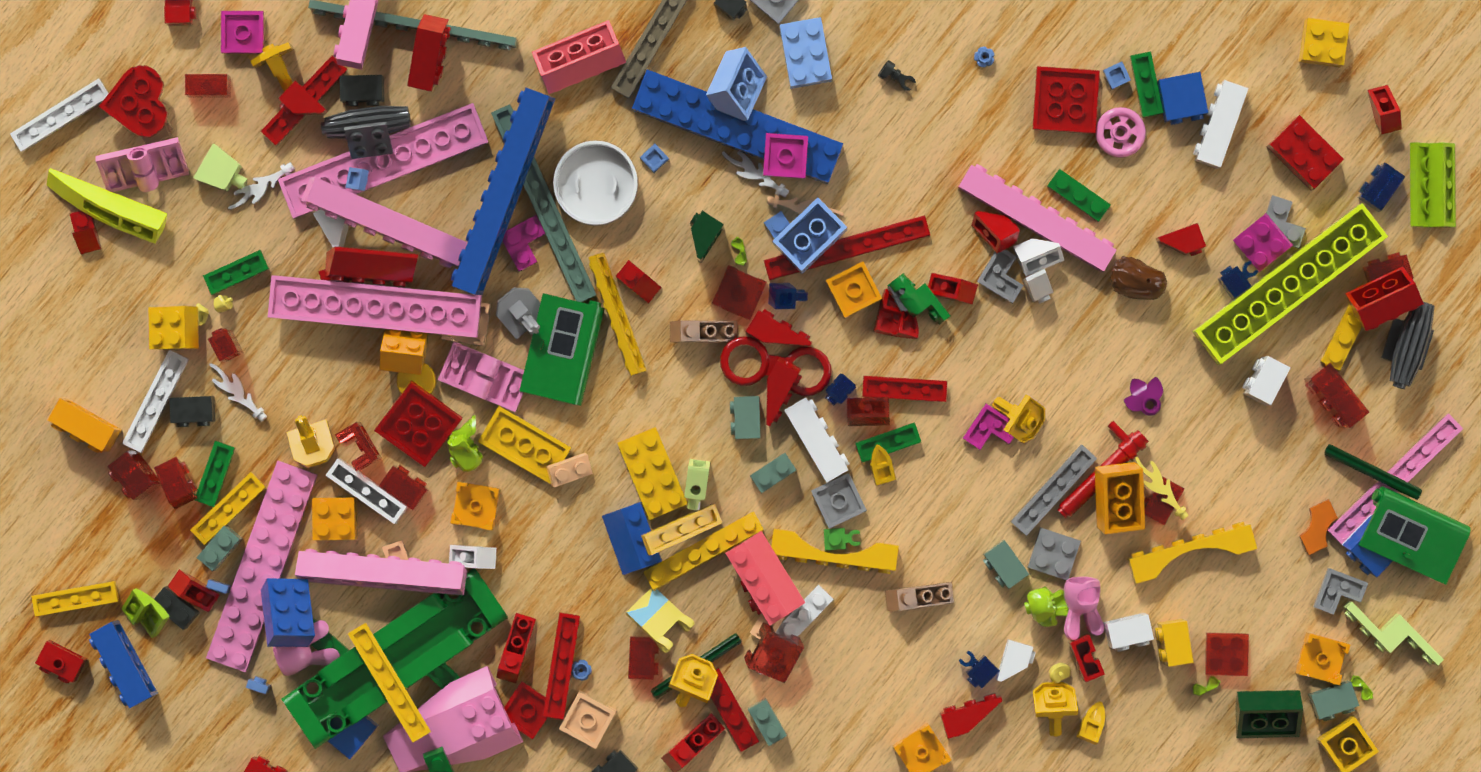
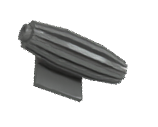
[321,106,411,159]
[1381,302,1435,389]

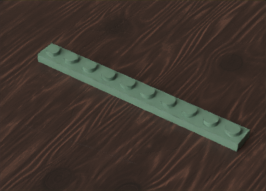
[308,0,518,51]
[491,104,597,302]

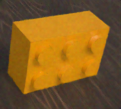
[47,398,122,453]
[1095,462,1145,535]

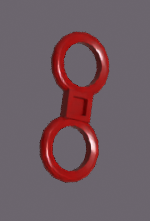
[720,336,832,396]

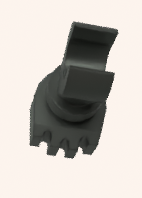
[878,60,916,90]

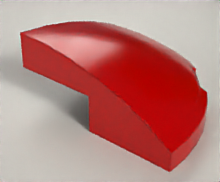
[874,289,919,339]

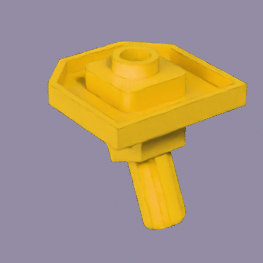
[251,43,294,91]
[992,395,1046,443]
[286,415,335,468]
[668,654,718,707]
[1033,682,1078,737]

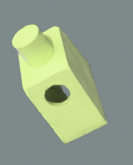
[193,144,248,191]
[684,459,710,510]

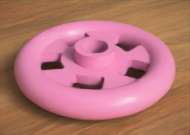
[1096,107,1146,158]

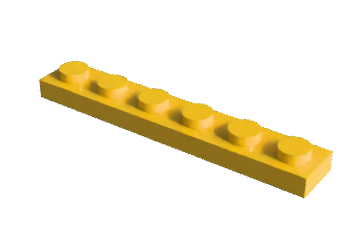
[588,253,647,376]
[644,511,764,591]
[347,623,431,743]

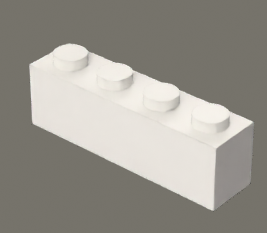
[1193,80,1248,169]
[784,398,850,483]
[325,458,409,524]

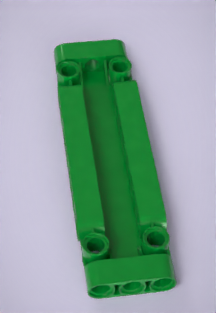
[281,568,508,749]

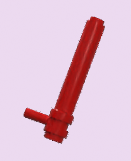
[1057,421,1149,519]

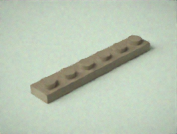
[611,0,687,98]

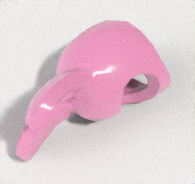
[1064,577,1104,640]
[273,620,340,676]

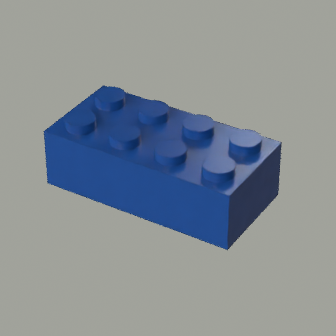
[89,620,158,709]

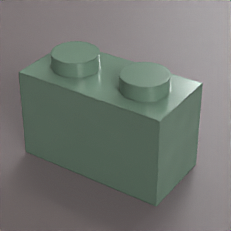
[730,396,760,439]
[750,453,796,493]
[196,525,243,571]
[983,540,1029,589]
[1308,680,1359,721]
[748,698,787,746]

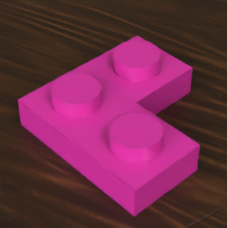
[503,215,546,272]
[963,403,1014,450]

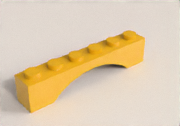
[1127,521,1258,584]
[771,529,899,574]

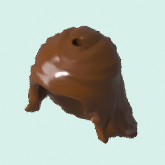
[1110,256,1167,300]

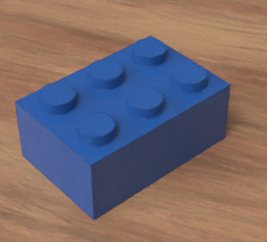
[261,578,315,647]

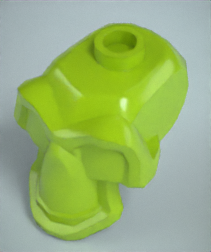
[447,415,483,472]
[1024,586,1068,627]

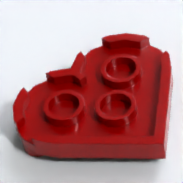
[99,65,168,137]

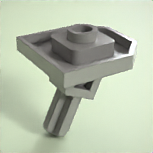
[496,287,540,339]

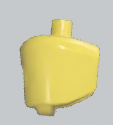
[214,295,233,313]
[196,303,209,326]
[1049,663,1071,683]

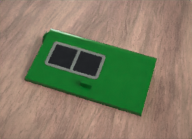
[519,293,605,406]
[1358,486,1471,585]

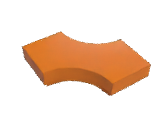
[1299,499,1338,555]

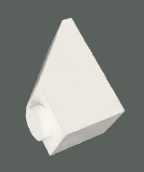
[1013,239,1064,276]
[1022,269,1054,304]
[449,545,497,569]
[996,639,1036,682]

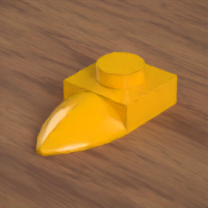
[870,444,896,486]
[1076,701,1105,745]

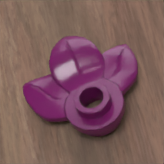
[1124,377,1163,416]

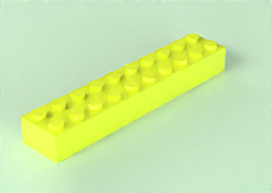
[1192,203,1388,365]

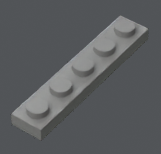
[1010,444,1097,536]

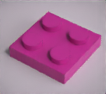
[221,11,264,54]
[763,133,808,179]
[1233,213,1293,272]

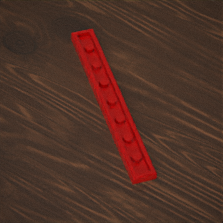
[764,215,930,281]

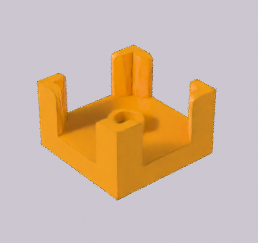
[825,261,882,318]
[450,482,500,530]
[1295,632,1351,685]
[893,723,952,772]

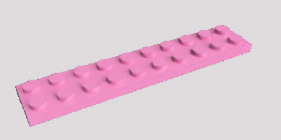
[278,103,489,219]
[268,275,482,338]
[206,461,318,672]

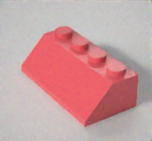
[532,20,626,94]
[725,531,805,625]

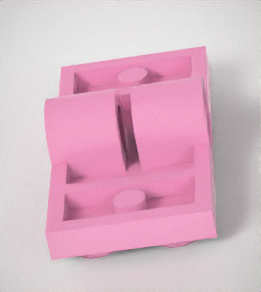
[96,137,189,192]
[438,342,524,412]

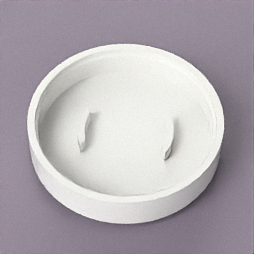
[553,141,638,226]

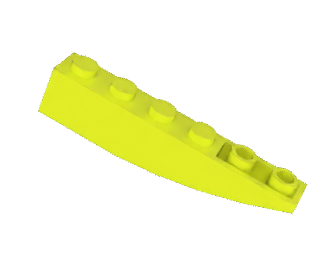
[46,168,167,244]

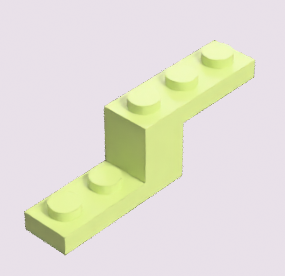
[1343,601,1444,665]

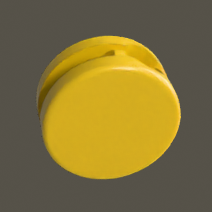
[396,363,437,394]

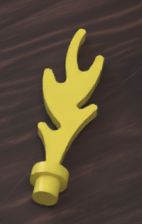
[1135,457,1188,520]

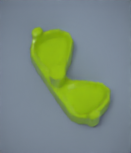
[731,237,747,266]
[1350,675,1373,700]
[1192,676,1220,696]

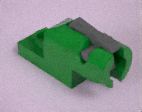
[887,273,950,325]

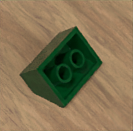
[690,211,724,263]
[1235,690,1303,738]

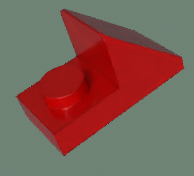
[70,211,102,255]

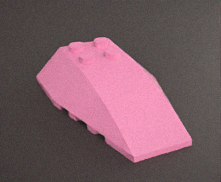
[383,666,523,772]

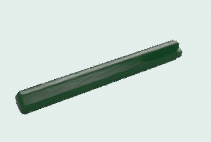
[1324,444,1422,500]
[651,633,742,699]

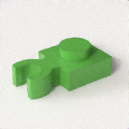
[824,528,860,550]

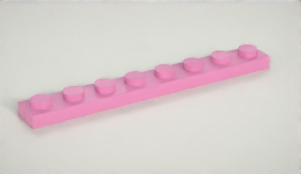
[1327,414,1463,545]

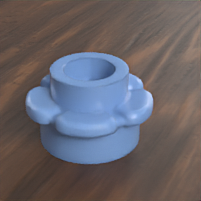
[974,47,995,67]
[571,660,592,681]

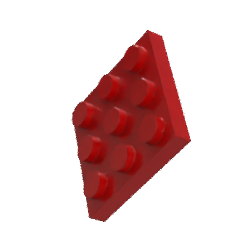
[1032,66,1100,134]
[374,381,463,467]

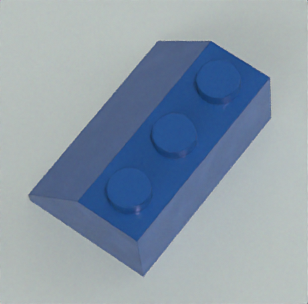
[602,502,662,575]

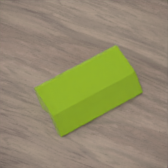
[1410,142,1456,227]

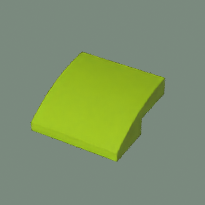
[122,588,170,638]

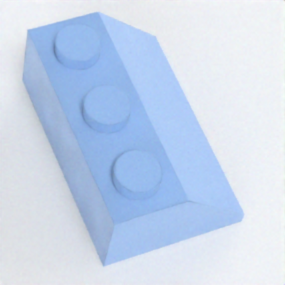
[706,47,767,121]

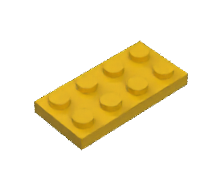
[478,406,572,484]
[617,427,688,520]

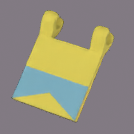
[626,588,695,653]

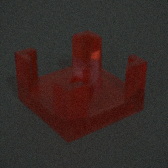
[712,265,767,321]
[335,422,382,471]
[744,622,804,683]

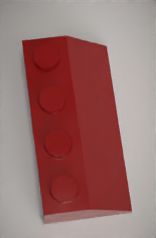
[325,246,418,288]

